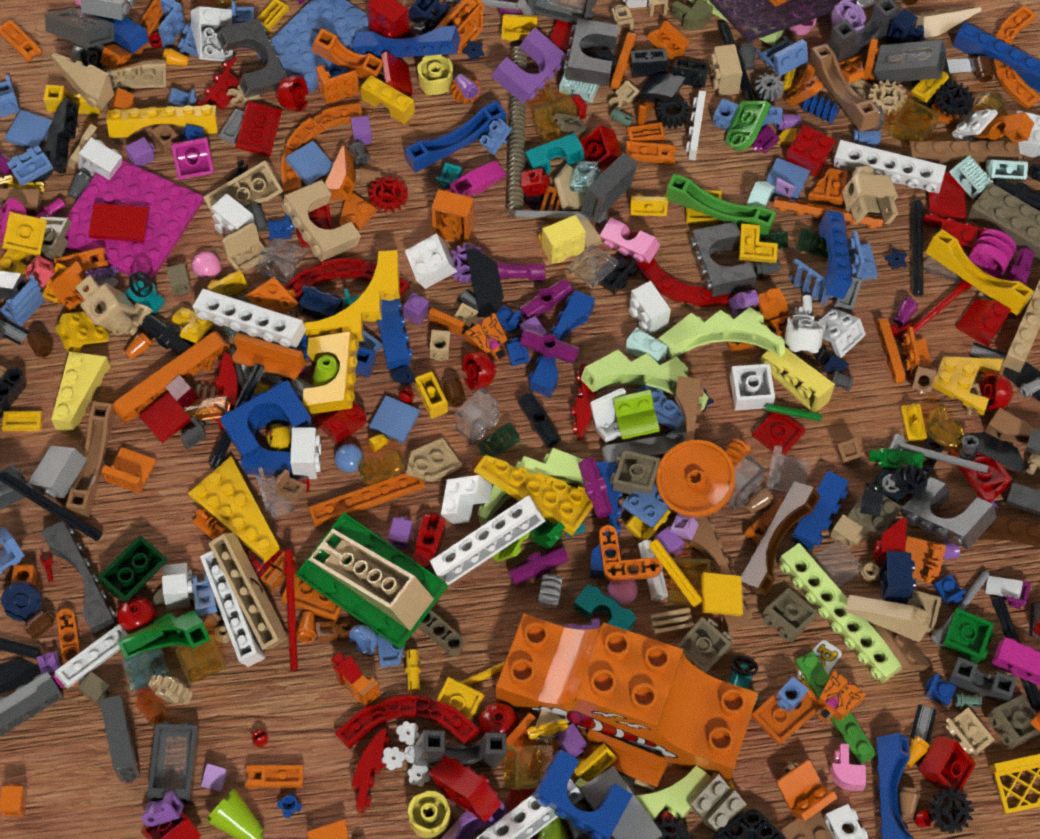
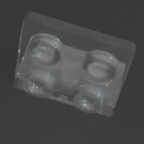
[257,238,308,283]
[766,445,810,494]
[256,467,295,517]

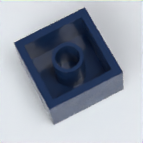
[881,551,916,604]

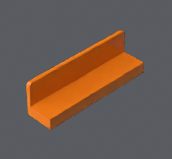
[231,333,306,380]
[583,729,667,787]

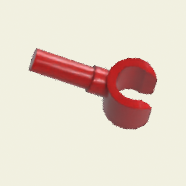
[891,322,914,338]
[39,553,54,582]

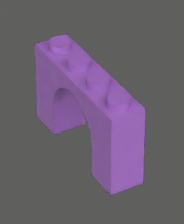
[491,28,567,104]

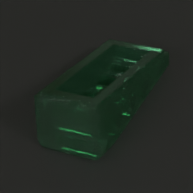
[796,228,828,259]
[477,422,520,457]

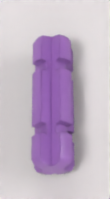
[84,266,119,280]

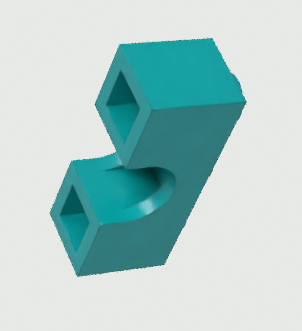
[525,133,584,174]
[573,584,637,631]

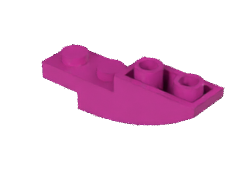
[447,161,507,197]

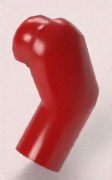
[569,94,587,119]

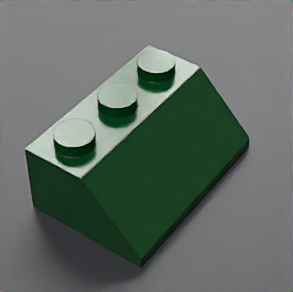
[97,535,169,603]

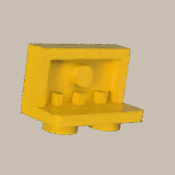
[501,14,538,41]
[624,509,671,541]

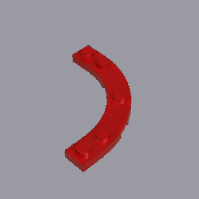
[628,231,735,307]
[284,258,410,301]
[334,695,480,750]

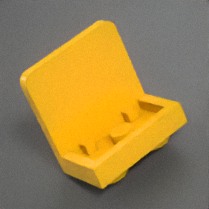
[55,311,110,354]

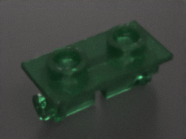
[759,230,788,249]

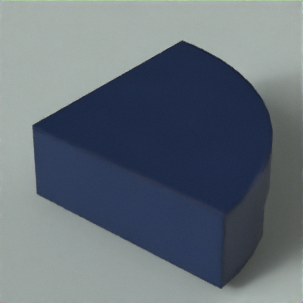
[823,355,849,374]
[390,365,415,384]

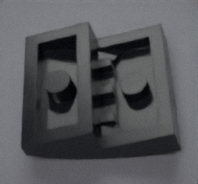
[638,73,686,103]

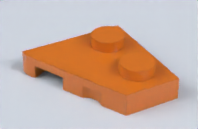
[838,54,864,82]
[808,168,847,205]
[339,192,376,231]

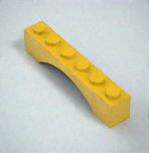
[106,105,218,138]
[925,229,1034,315]

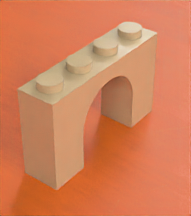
[282,180,361,262]

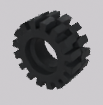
[656,95,689,129]

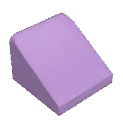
[775,178,796,198]
[669,514,699,540]
[201,763,228,793]

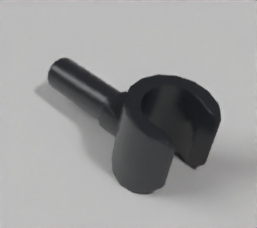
[226,160,248,182]

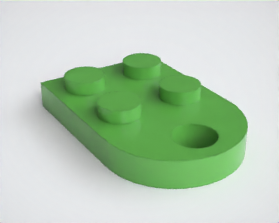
[726,101,771,151]

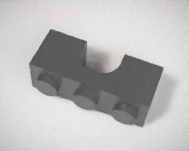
[948,657,1017,704]

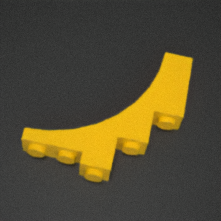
[304,250,400,341]

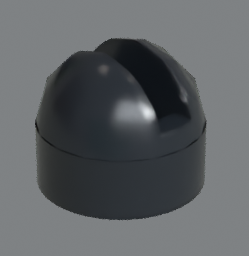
[814,347,831,363]

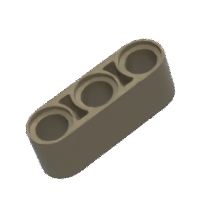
[418,609,463,656]

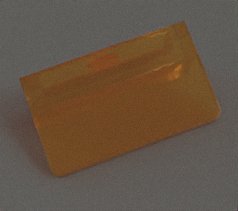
[184,396,231,420]

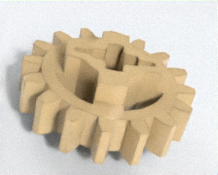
[868,80,908,116]
[148,675,192,705]

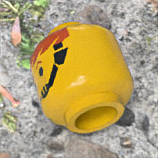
[266,424,292,452]

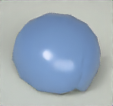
[335,444,364,473]
[348,625,378,655]

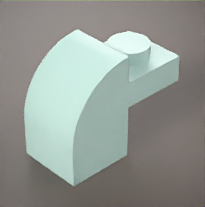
[746,181,775,208]

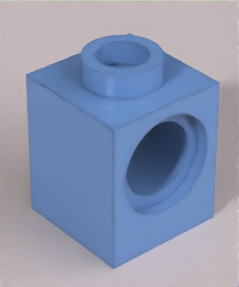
[712,98,739,130]
[775,676,809,713]

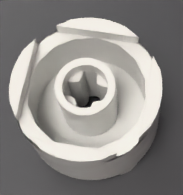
[784,314,825,353]

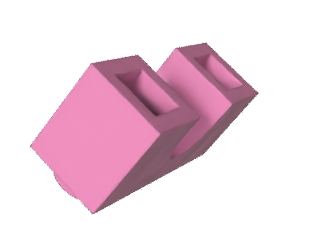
[599,217,660,263]

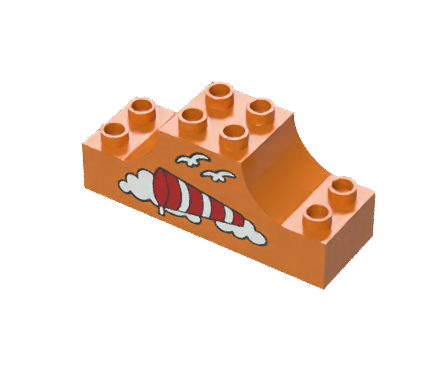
[496,614,758,781]

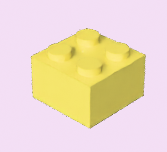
[542,215,586,265]

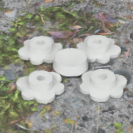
[382,721,431,787]

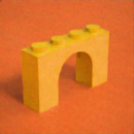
[302,332,359,414]

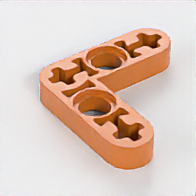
[785,63,823,107]
[599,525,662,582]

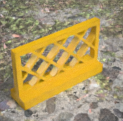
[989,754,1040,814]

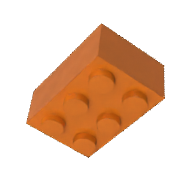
[432,189,474,244]

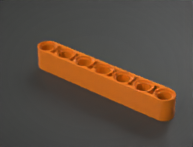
[112,331,230,423]

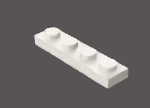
[686,91,706,160]
[55,624,129,689]

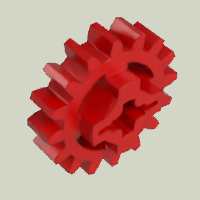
[369,175,408,213]

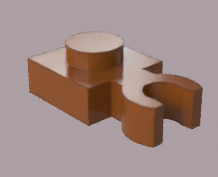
[315,621,350,642]

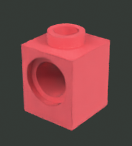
[25,255,55,289]

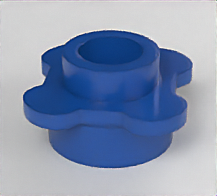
[277,793,302,818]

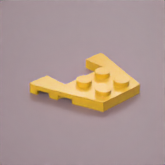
[933,356,1003,416]

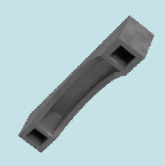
[41,521,116,636]

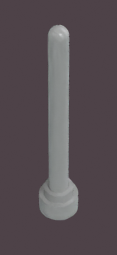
[931,570,990,646]

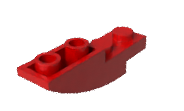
[215,352,240,430]
[571,363,597,441]
[351,729,391,814]

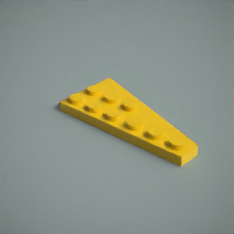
[474,455,593,536]
[188,456,280,562]

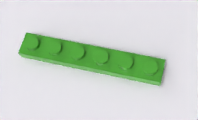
[795,651,877,765]

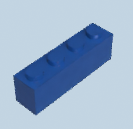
[94,15,149,53]
[377,299,413,370]
[791,471,849,551]

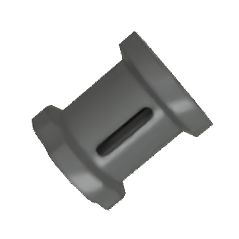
[349,141,370,165]
[832,371,854,392]
[959,435,979,460]

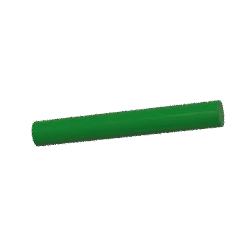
[765,403,822,421]

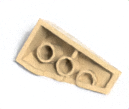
[106,59,166,88]

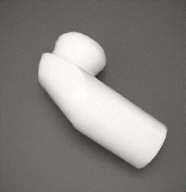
[794,295,812,315]

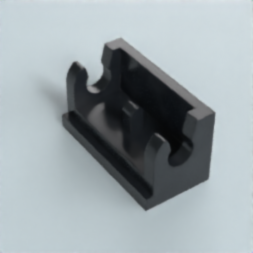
[630,49,668,77]

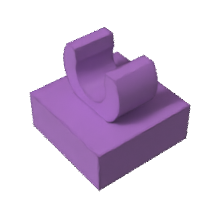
[37,651,61,676]

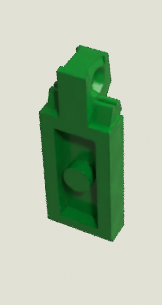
[868,448,924,470]

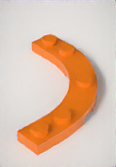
[992,5,1040,110]
[281,103,363,194]

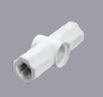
[638,540,668,601]

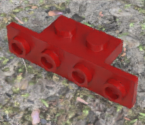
[195,57,240,111]
[923,214,990,250]

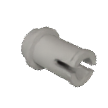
[1019,377,1040,398]

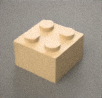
[709,44,742,96]

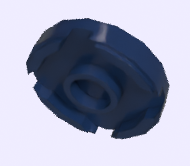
[1,581,43,621]

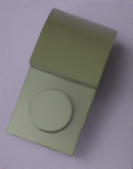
[672,0,713,31]

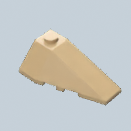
[913,6,981,41]
[51,53,114,110]
[203,160,284,212]
[845,595,932,643]

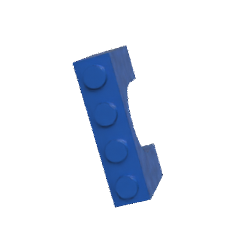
[219,380,312,462]
[241,395,292,477]
[532,750,633,839]

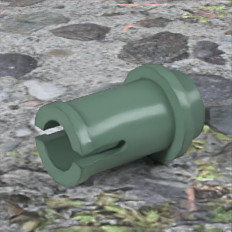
[610,108,634,127]
[954,693,982,709]

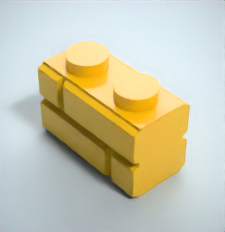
[415,372,448,419]

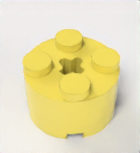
[417,55,453,95]
[408,791,451,839]

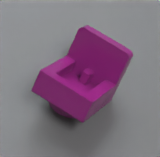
[751,125,781,154]
[1006,578,1032,609]

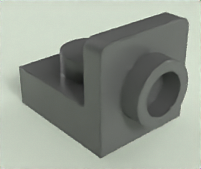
[180,416,206,450]

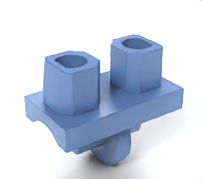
[479,118,512,155]

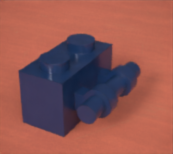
[408,0,450,30]
[886,9,924,44]
[298,285,343,320]

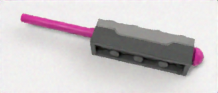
[0,672,64,737]

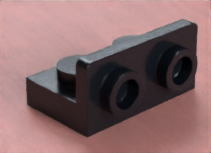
[671,57,710,88]
[597,254,638,295]

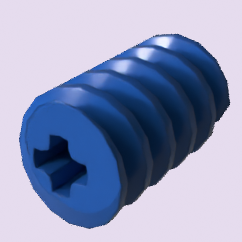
[801,93,841,124]

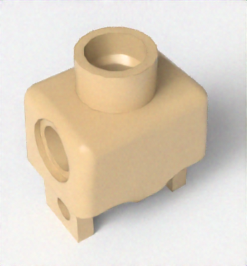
[842,166,898,224]
[76,275,135,336]

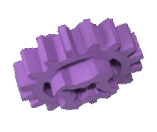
[451,243,486,284]

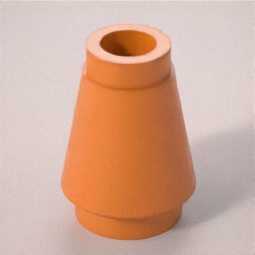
[124,332,152,360]
[296,611,316,643]

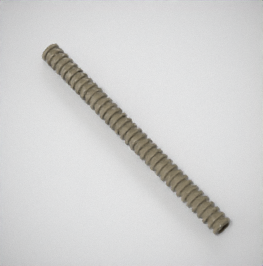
[507,46,527,216]

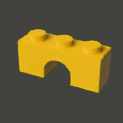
[360,75,415,124]
[43,85,101,115]

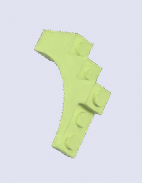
[658,307,785,359]
[581,349,709,411]
[477,448,584,525]
[575,765,711,822]

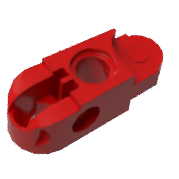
[413,514,446,569]

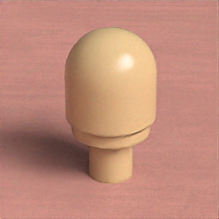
[1026,453,1040,475]

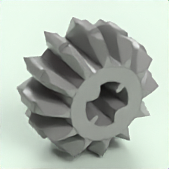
[754,73,784,103]
[538,574,562,608]

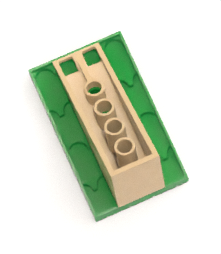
[295,512,448,650]

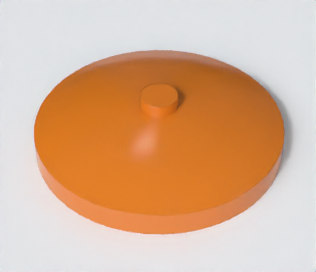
[656,440,736,518]

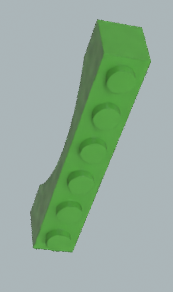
[666,173,776,238]

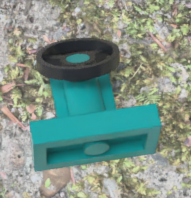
[124,271,166,316]
[729,656,759,707]

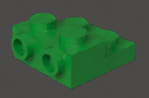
[942,608,995,664]

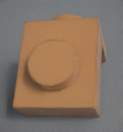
[275,469,307,503]

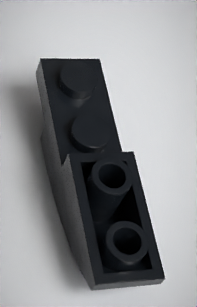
[45,98,79,174]

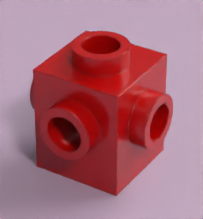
[521,168,550,197]

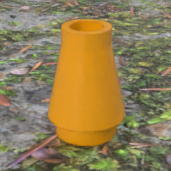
[162,48,189,67]
[906,736,930,768]

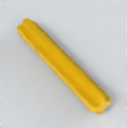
[649,539,702,607]

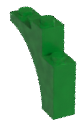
[117,610,211,660]

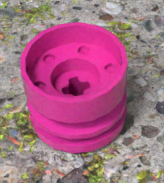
[968,229,1017,278]

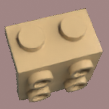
[222,223,270,273]
[946,707,996,755]

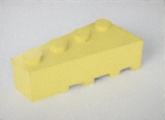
[760,347,835,413]
[51,352,110,432]

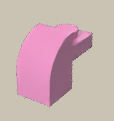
[829,744,866,791]

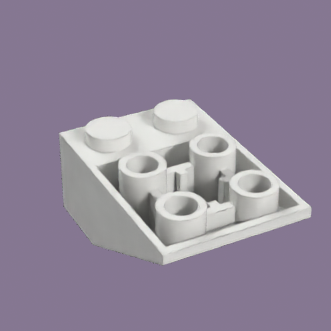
[191,6,233,62]

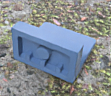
[158,0,185,48]
[848,231,878,280]
[622,484,672,528]
[0,526,25,574]

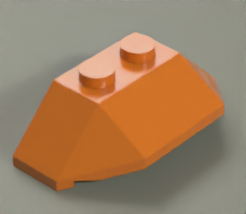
[434,0,484,54]

